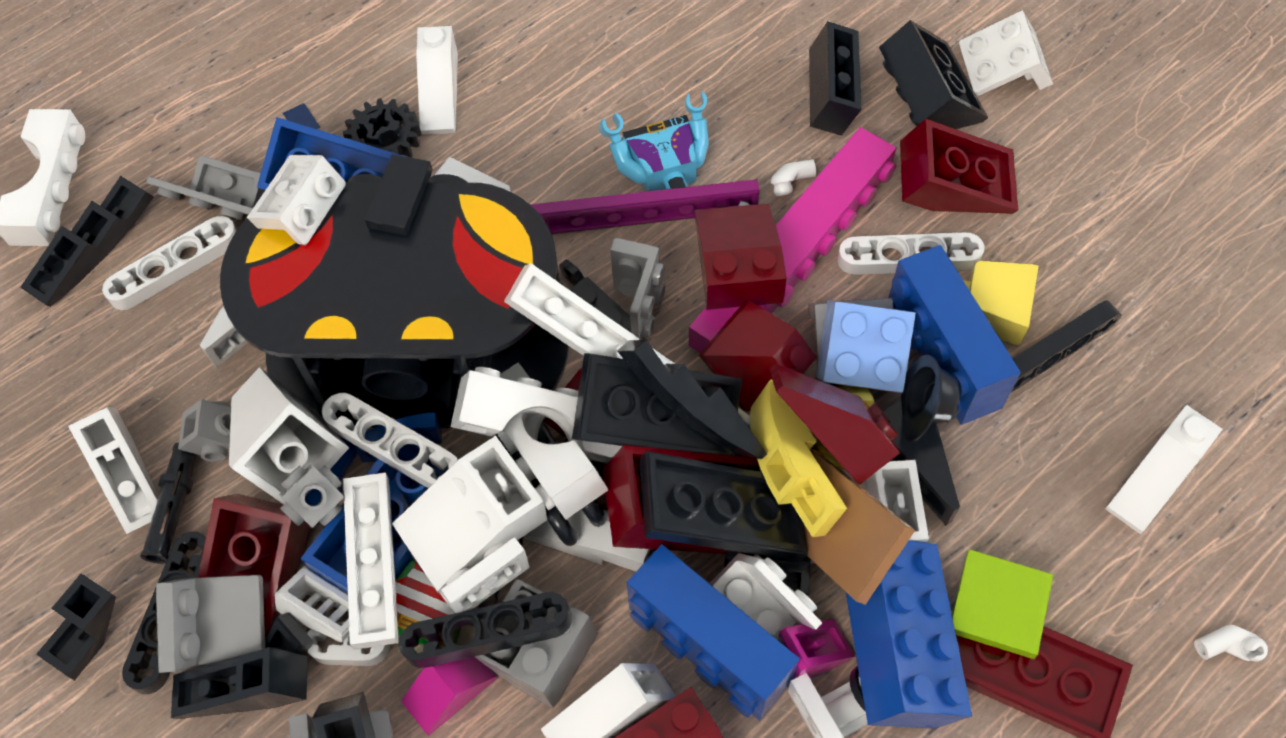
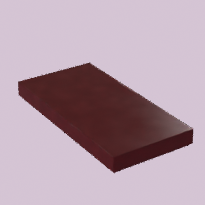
[956,626,1133,738]

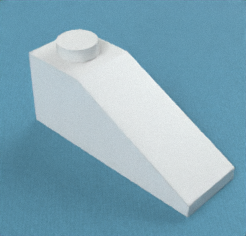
[416,26,458,135]
[1105,405,1223,535]
[68,407,166,534]

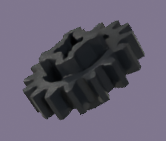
[343,98,422,158]

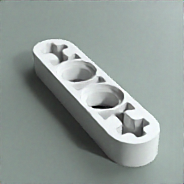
[102,216,237,310]
[837,232,985,275]
[322,393,458,488]

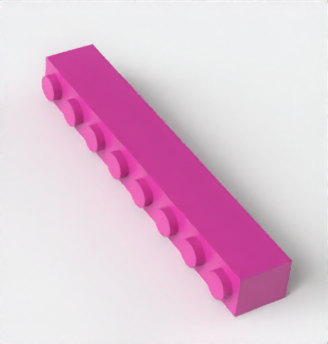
[689,127,897,353]

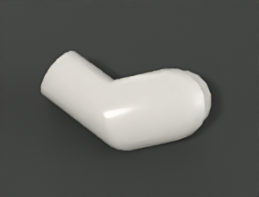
[771,159,816,196]
[1194,625,1268,662]

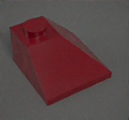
[699,300,817,411]

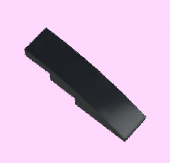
[20,176,154,307]
[617,340,767,459]

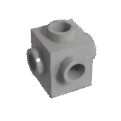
[178,399,231,462]
[279,464,344,528]

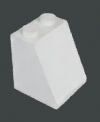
[229,367,349,504]

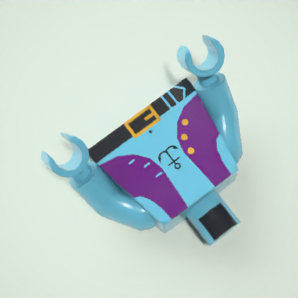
[599,92,709,191]

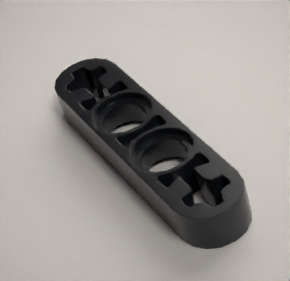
[1011,300,1122,393]
[122,532,206,694]
[398,592,572,668]

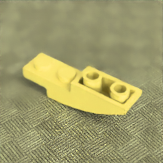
[750,379,847,537]

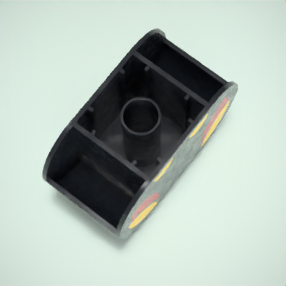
[220,174,569,428]

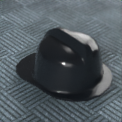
[901,355,960,442]

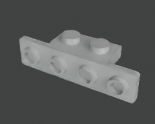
[146,155,265,220]

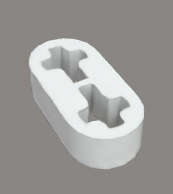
[307,622,390,666]

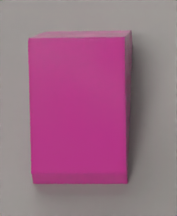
[777,619,855,680]
[401,657,497,736]

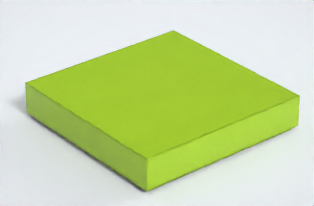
[952,549,1054,659]

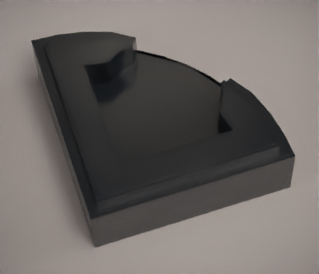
[265,613,314,654]

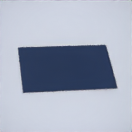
[283,103,320,129]

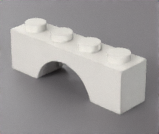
[0,109,85,246]
[498,362,608,520]
[451,367,622,464]

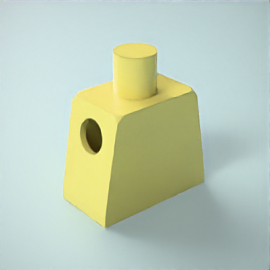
[963,261,1039,346]

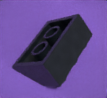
[879,20,988,129]

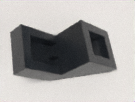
[36,573,116,681]

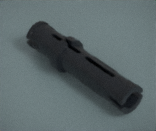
[140,442,198,564]

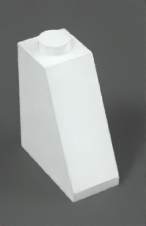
[541,663,676,738]

